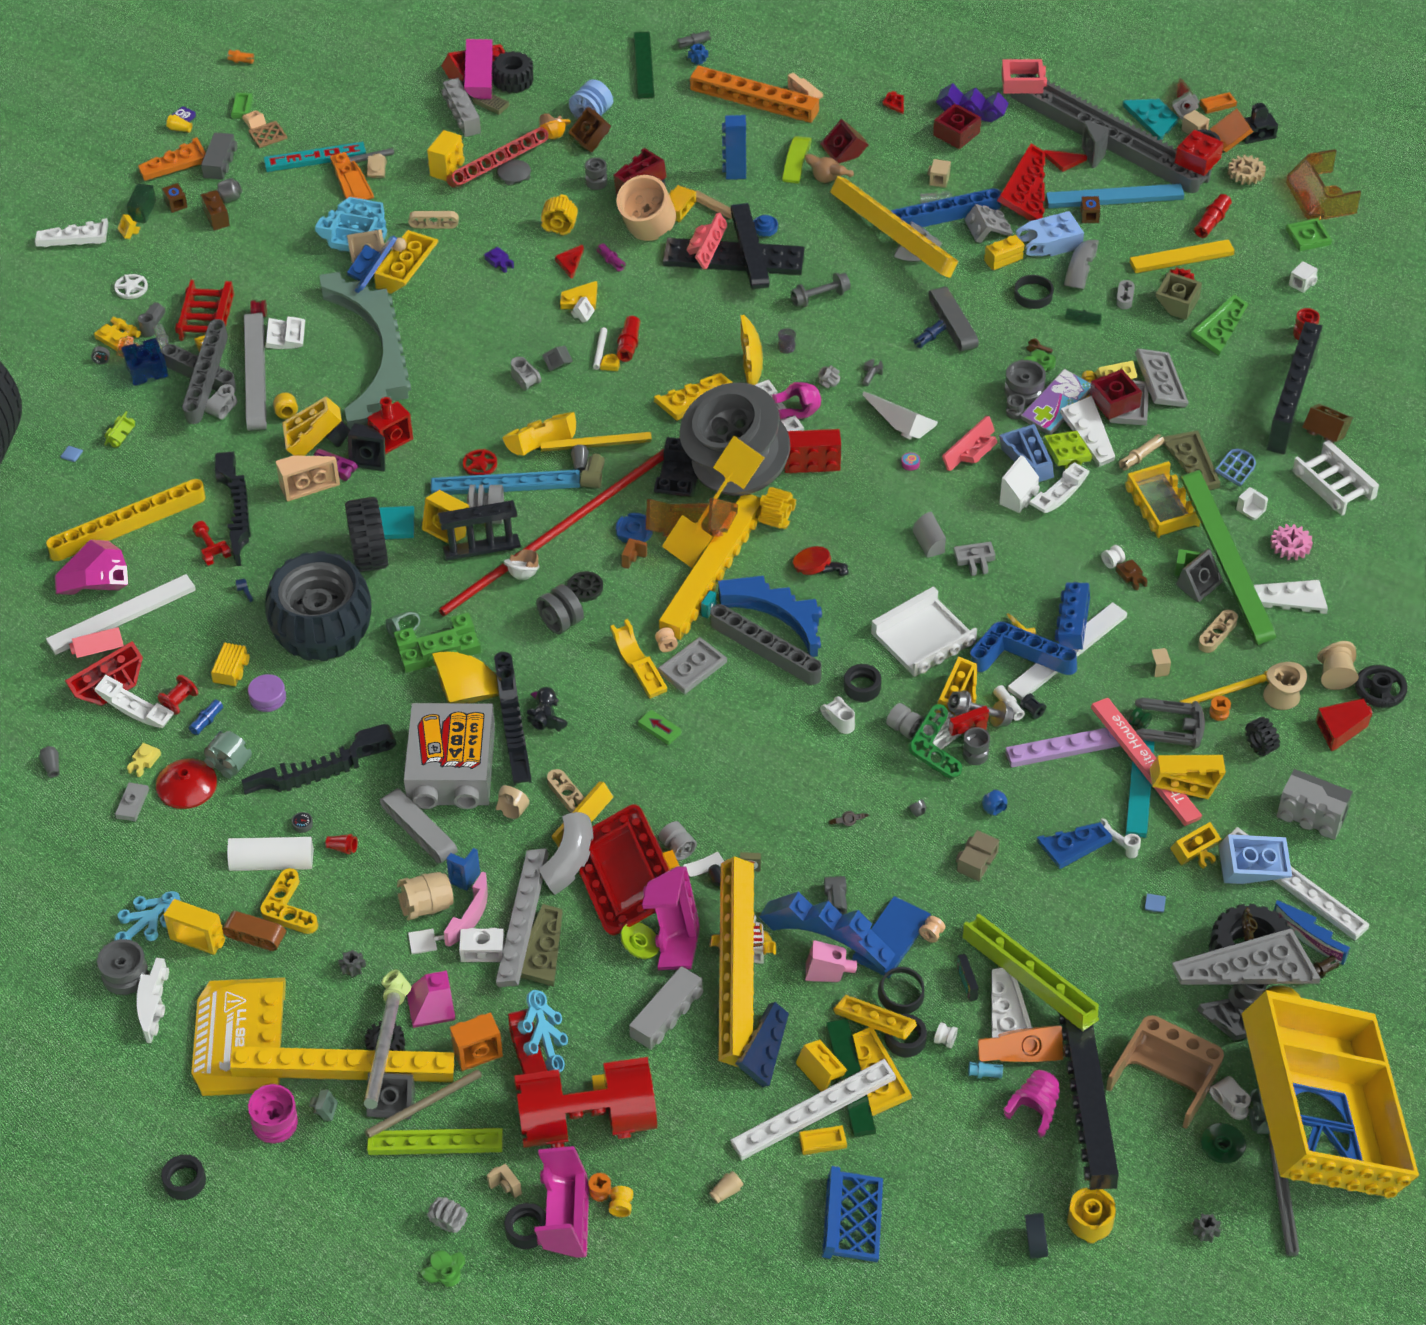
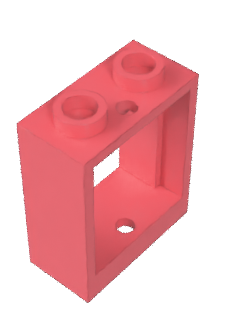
[1001,59,1047,94]
[69,627,124,658]

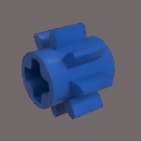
[688,44,708,64]

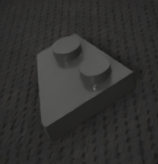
[1197,999,1247,1040]

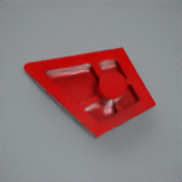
[883,91,904,114]

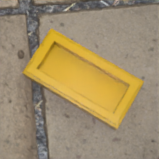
[799,1125,847,1155]

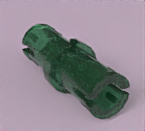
[1065,308,1102,325]

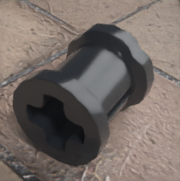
[1020,693,1047,719]

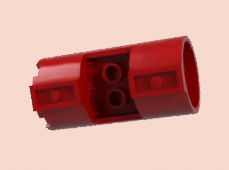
[514,1057,657,1148]

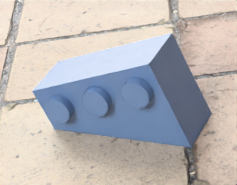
[999,424,1054,482]

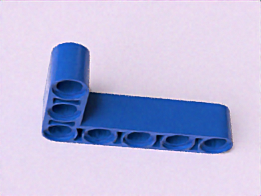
[970,622,1077,675]

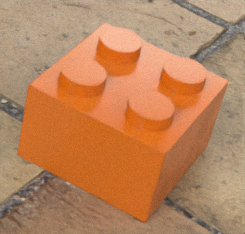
[450,1012,503,1071]

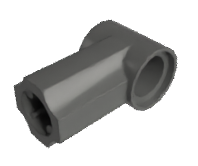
[138,302,165,337]
[824,876,847,915]

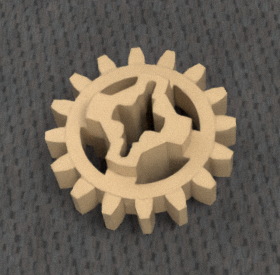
[1228,155,1266,185]

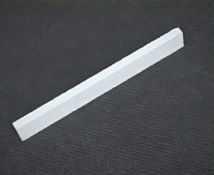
[46,574,196,655]
[1008,602,1127,700]
[1229,827,1370,941]
[730,1059,896,1161]

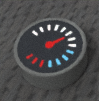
[91,346,110,364]
[292,812,313,833]

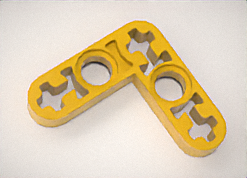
[261,868,318,934]

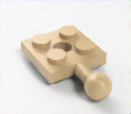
[347,229,406,265]

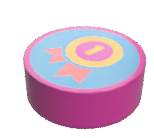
[901,453,920,470]

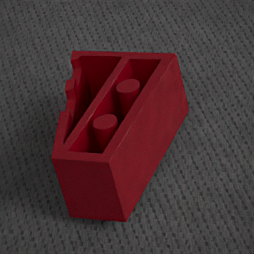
[613,148,667,193]

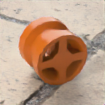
[1209,696,1231,721]
[588,1173,611,1202]

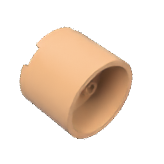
[617,175,676,241]

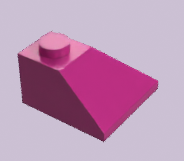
[407,971,456,1028]

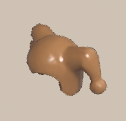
[805,154,854,183]

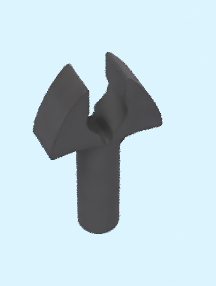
[862,358,883,386]

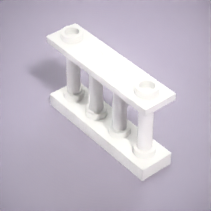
[1292,440,1379,516]

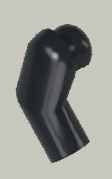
[822,561,849,576]
[708,864,721,887]

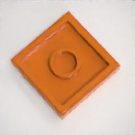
[1210,108,1253,152]

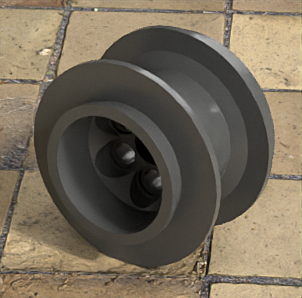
[680,383,790,496]

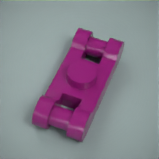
[314,449,358,481]

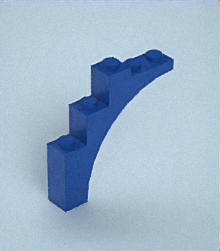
[718,576,822,657]
[759,892,895,971]

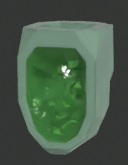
[385,612,421,638]

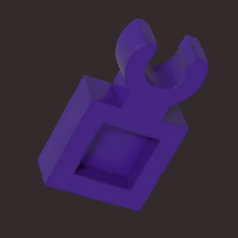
[484,247,514,273]

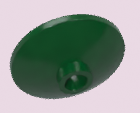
[1201,1123,1246,1164]

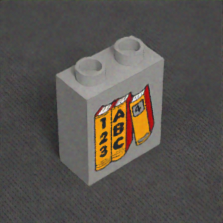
[404,703,495,809]

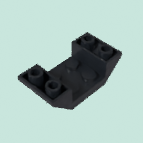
[654,437,698,497]

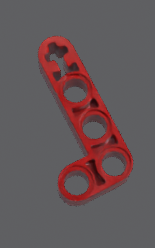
[508,1008,547,1074]

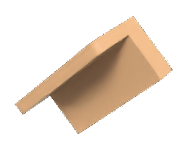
[788,73,823,99]

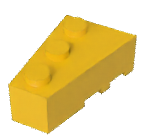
[282,397,342,456]
[935,657,977,716]
[1150,755,1226,799]

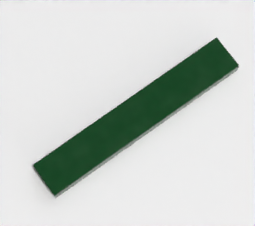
[634,31,654,99]
[826,1019,876,1137]

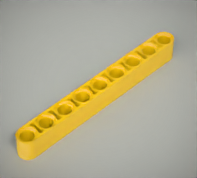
[46,479,206,561]

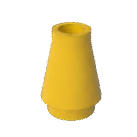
[166,114,193,133]

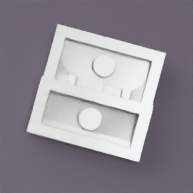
[265,316,305,349]

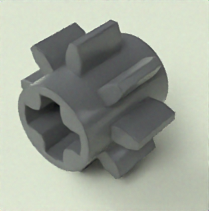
[338,950,366,977]
[1193,1213,1221,1243]

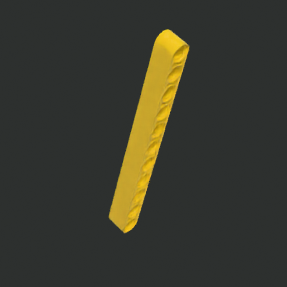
[830,176,958,278]

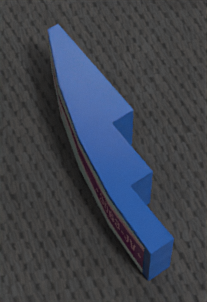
[1274,900,1350,965]

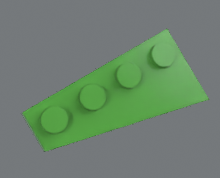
[1191,294,1248,356]

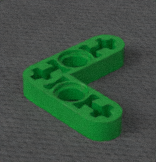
[908,704,962,779]

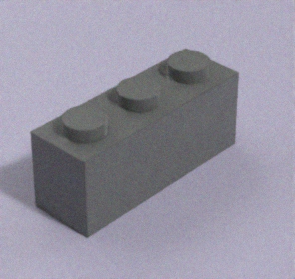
[201,132,238,180]

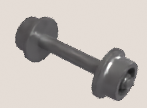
[948,690,1014,727]

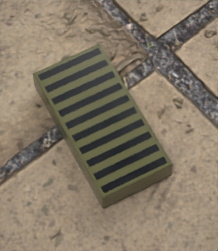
[473,94,509,115]

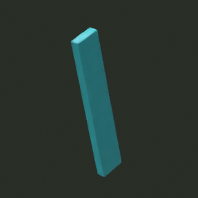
[1126,740,1155,838]

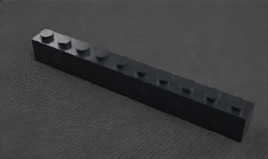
[1058,1012,1119,1190]

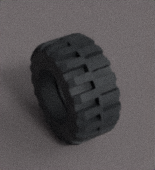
[345,497,388,572]
[1209,904,1291,985]

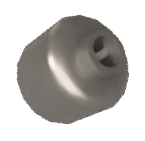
[217,178,242,203]

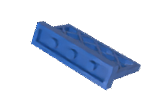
[822,1166,883,1262]

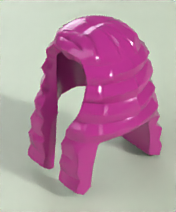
[772,382,821,419]
[1004,1070,1060,1138]

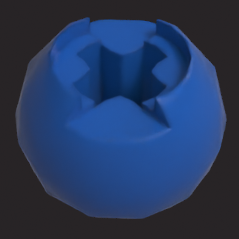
[982,790,1008,816]

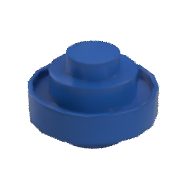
[754,215,778,237]

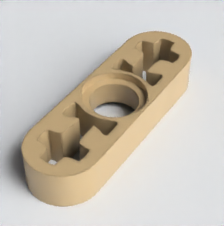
[408,211,459,228]
[1198,610,1238,653]
[547,769,585,813]

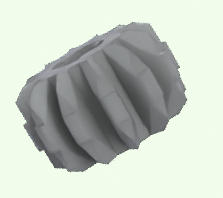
[427,1197,468,1233]

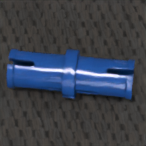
[189,699,224,735]

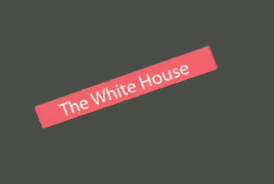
[1091,698,1203,826]

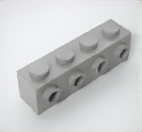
[441,78,481,137]
[629,966,703,1050]

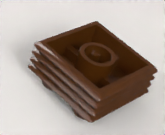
[569,106,611,153]

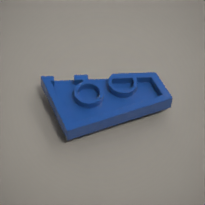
[1037,822,1112,869]

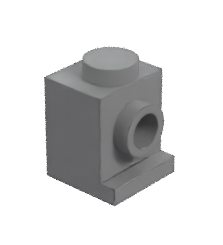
[1172,91,1199,119]

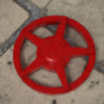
[463,449,498,476]

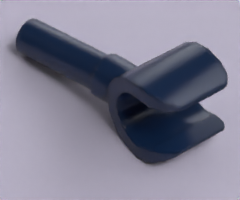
[235,579,254,602]

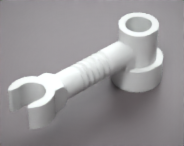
[1101,818,1141,858]

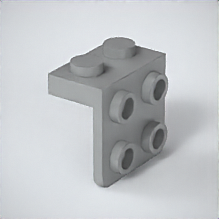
[964,204,1013,243]

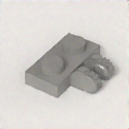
[953,542,996,576]

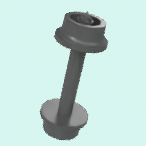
[790,272,851,307]

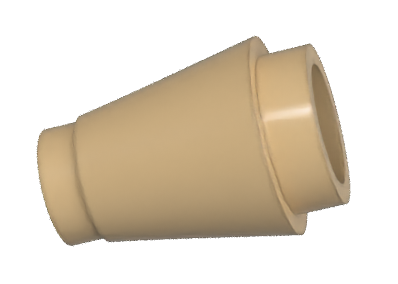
[709,1171,744,1204]

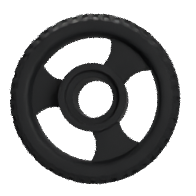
[1355,665,1408,708]

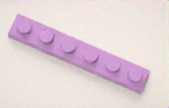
[1005,728,1120,768]

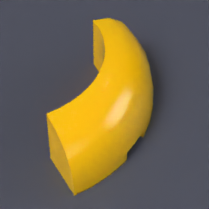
[502,412,576,456]

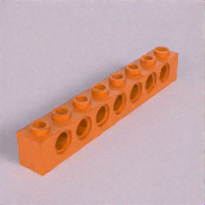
[690,65,819,123]

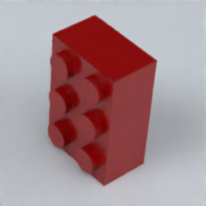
[784,429,841,473]

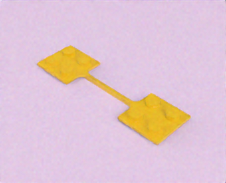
[662,436,765,568]

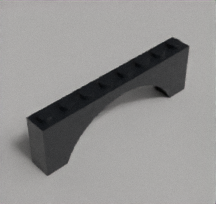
[1267,322,1323,455]

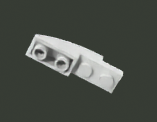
[137,958,169,1043]

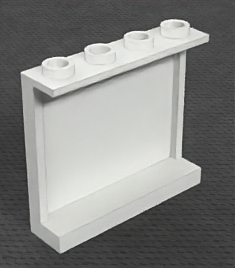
[871,586,977,677]

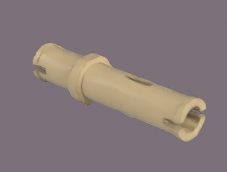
[1119,434,1165,471]

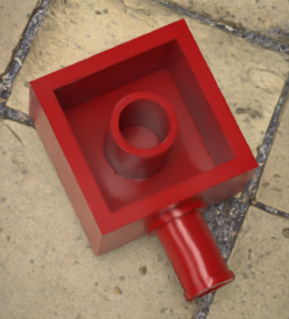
[367,397,413,454]

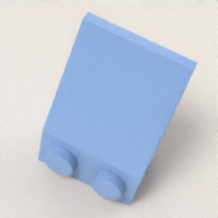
[1218,834,1292,884]

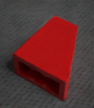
[1316,698,1372,751]

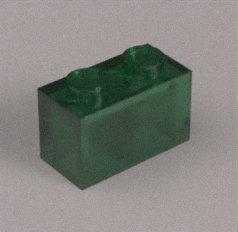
[126,184,156,223]

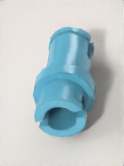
[968,1061,1003,1079]

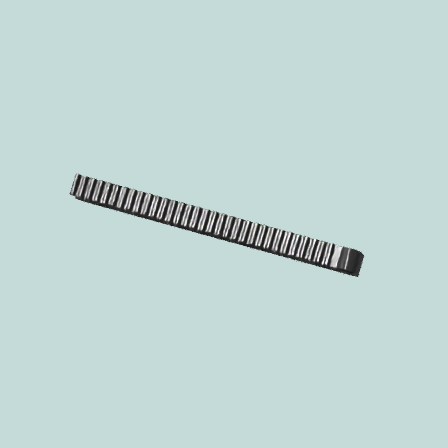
[1010,74,1212,193]

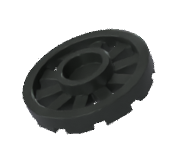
[567,571,603,602]

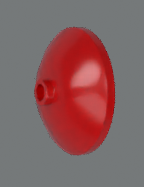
[156,758,217,809]

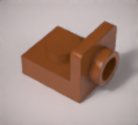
[622,538,647,569]

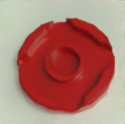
[793,546,831,575]

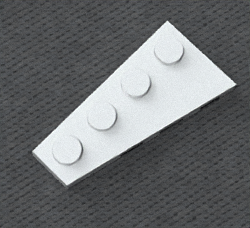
[35,218,108,247]
[1060,396,1115,467]
[1254,580,1328,614]

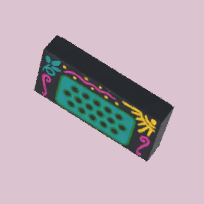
[957,954,979,1002]

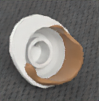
[504,550,539,580]

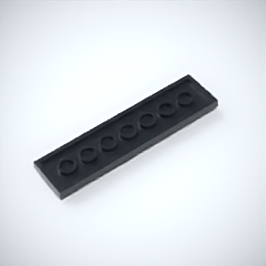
[663,237,805,275]

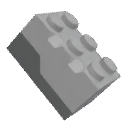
[1277,769,1353,840]

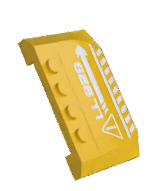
[192,978,286,1096]

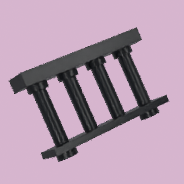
[438,500,521,561]

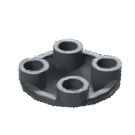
[497,160,531,185]

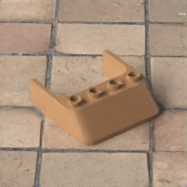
[1106,1015,1224,1129]

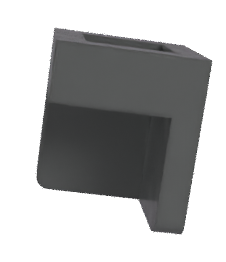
[542,346,573,371]

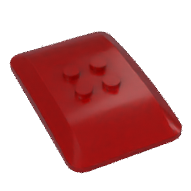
[579,804,670,935]

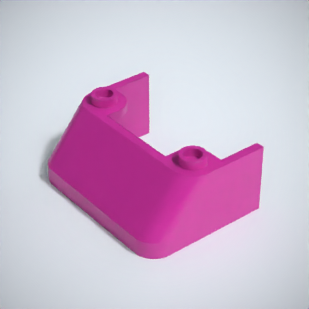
[642,866,700,970]
[535,1146,589,1258]

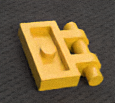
[94,317,141,353]

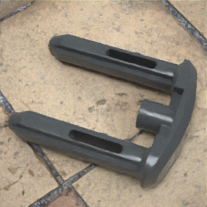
[1135,698,1205,749]

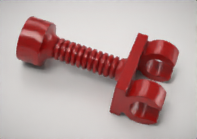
[192,521,232,566]

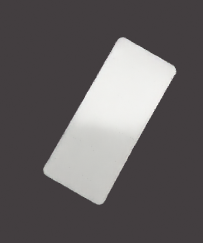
[683,852,724,877]

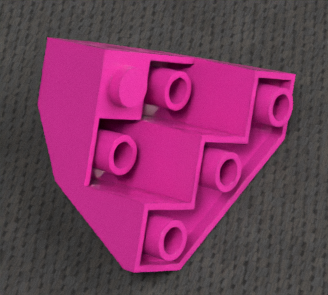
[55,540,128,595]

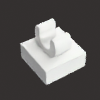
[571,297,595,322]

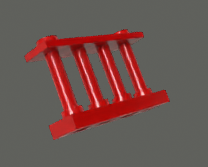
[175,279,234,341]

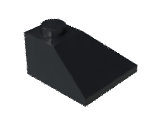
[348,423,386,471]

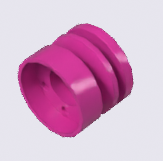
[248,1084,298,1144]

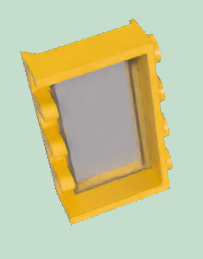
[1125,461,1200,538]

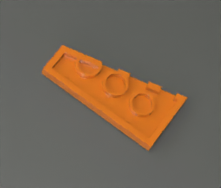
[138,137,206,181]

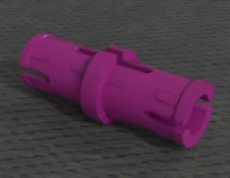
[597,243,626,272]

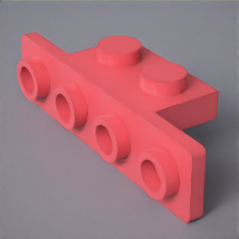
[686,212,728,270]
[942,416,998,471]

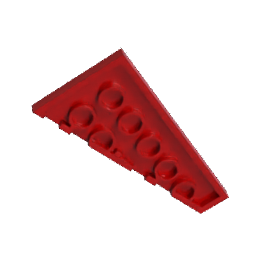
[997,143,1045,221]

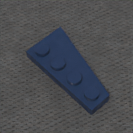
[735,1002,789,1087]

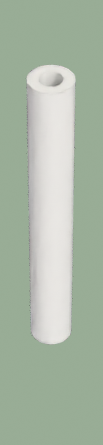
[593,327,607,370]

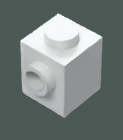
[1289,261,1318,293]

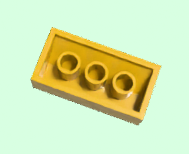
[374,230,438,294]

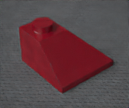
[820,118,869,164]

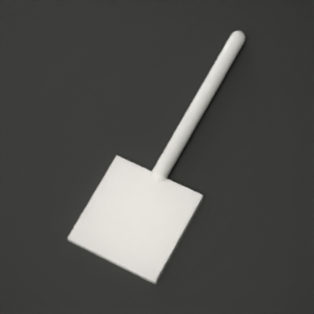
[408,929,444,955]

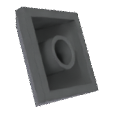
[1081,120,1109,168]
[1176,549,1223,602]
[367,1072,416,1119]

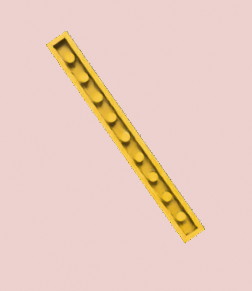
[659,494,762,640]
[719,856,754,1067]
[230,1046,454,1082]

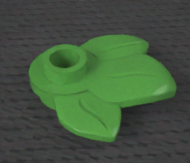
[1023,350,1056,372]
[420,1250,465,1287]

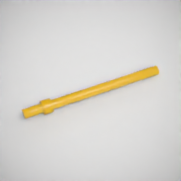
[1179,670,1269,703]

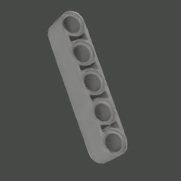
[380,788,458,864]

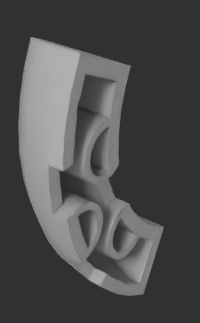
[1064,240,1099,289]
[539,812,593,895]

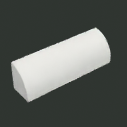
[228,837,314,871]

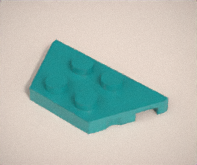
[1123,99,1179,140]

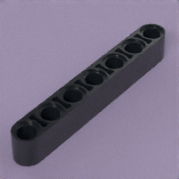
[730,203,770,290]

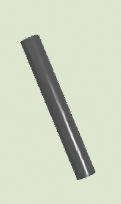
[349,148,394,163]

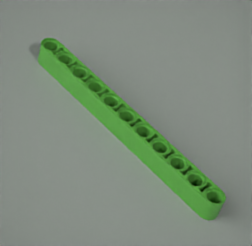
[1181,470,1276,645]

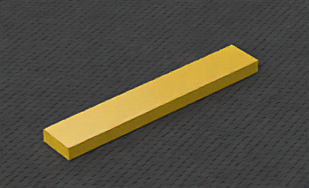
[1129,239,1235,273]
[541,432,652,452]

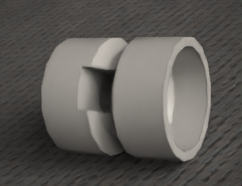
[886,703,924,739]
[659,821,697,860]

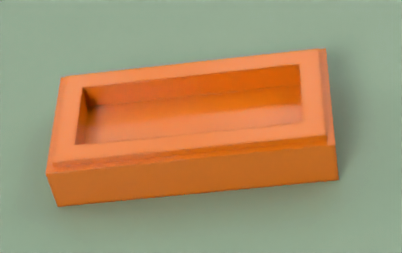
[1199,92,1237,114]

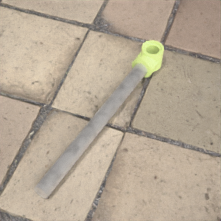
[364,969,411,1109]

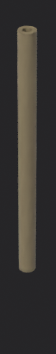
[365,1069,482,1138]

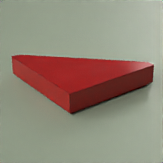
[1044,150,1087,172]
[555,244,584,279]

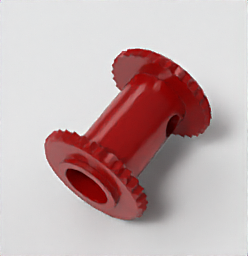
[158,675,198,715]

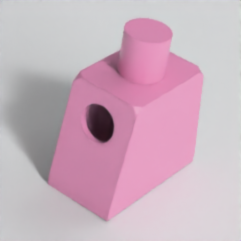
[805,940,857,982]

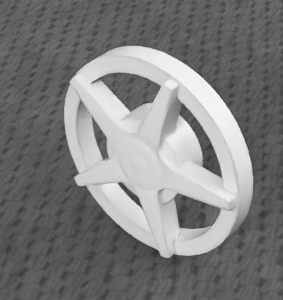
[114,274,148,299]

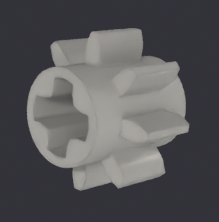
[818,365,840,389]

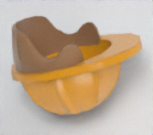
[539,113,571,139]

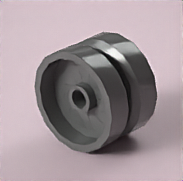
[1004,360,1046,406]
[536,584,584,634]
[97,939,149,995]

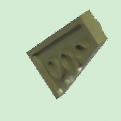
[1163,430,1220,490]
[520,904,563,986]

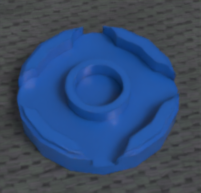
[616,513,653,543]

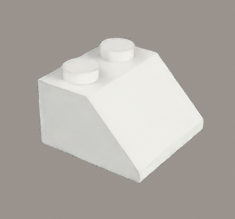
[1000,456,1040,513]

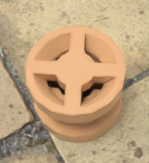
[655,628,678,652]
[919,916,946,943]

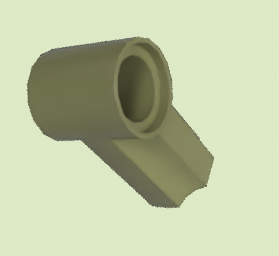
[580,454,605,489]

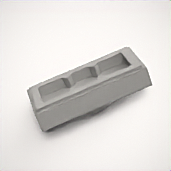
[115,782,149,822]

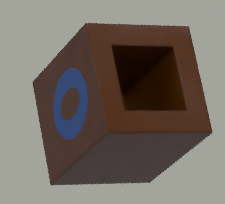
[162,183,188,213]
[1080,196,1100,223]

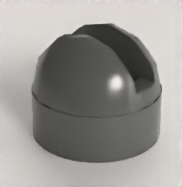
[909,799,927,816]

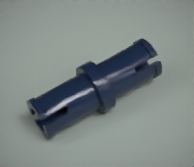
[914,320,947,349]

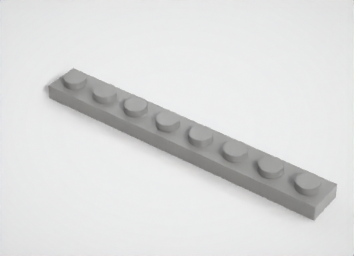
[496,848,549,987]

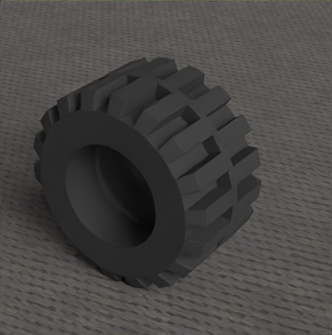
[492,51,534,93]

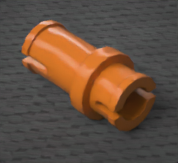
[228,50,254,64]

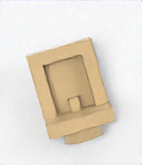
[367,154,387,178]

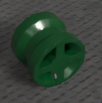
[1128,707,1153,729]

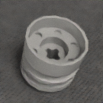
[467,485,504,524]

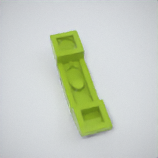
[782,136,812,184]

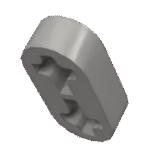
[1116,280,1135,309]

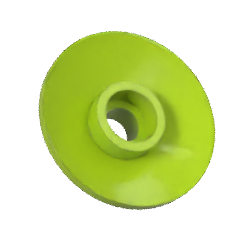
[621,922,659,959]

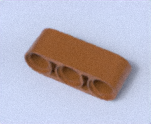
[222,911,286,951]

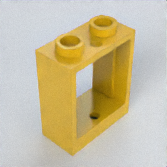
[164,899,225,955]

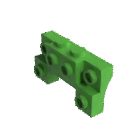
[394,612,481,673]

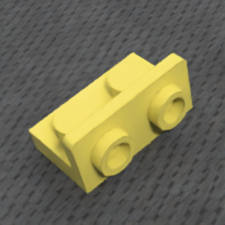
[1095,361,1137,380]

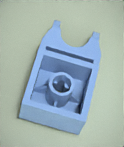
[1016,211,1084,257]

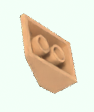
[276,456,340,502]

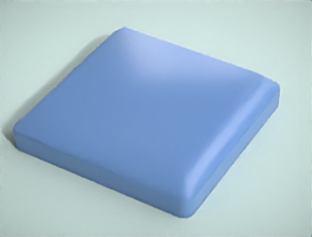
[60,446,83,462]
[1145,894,1166,913]

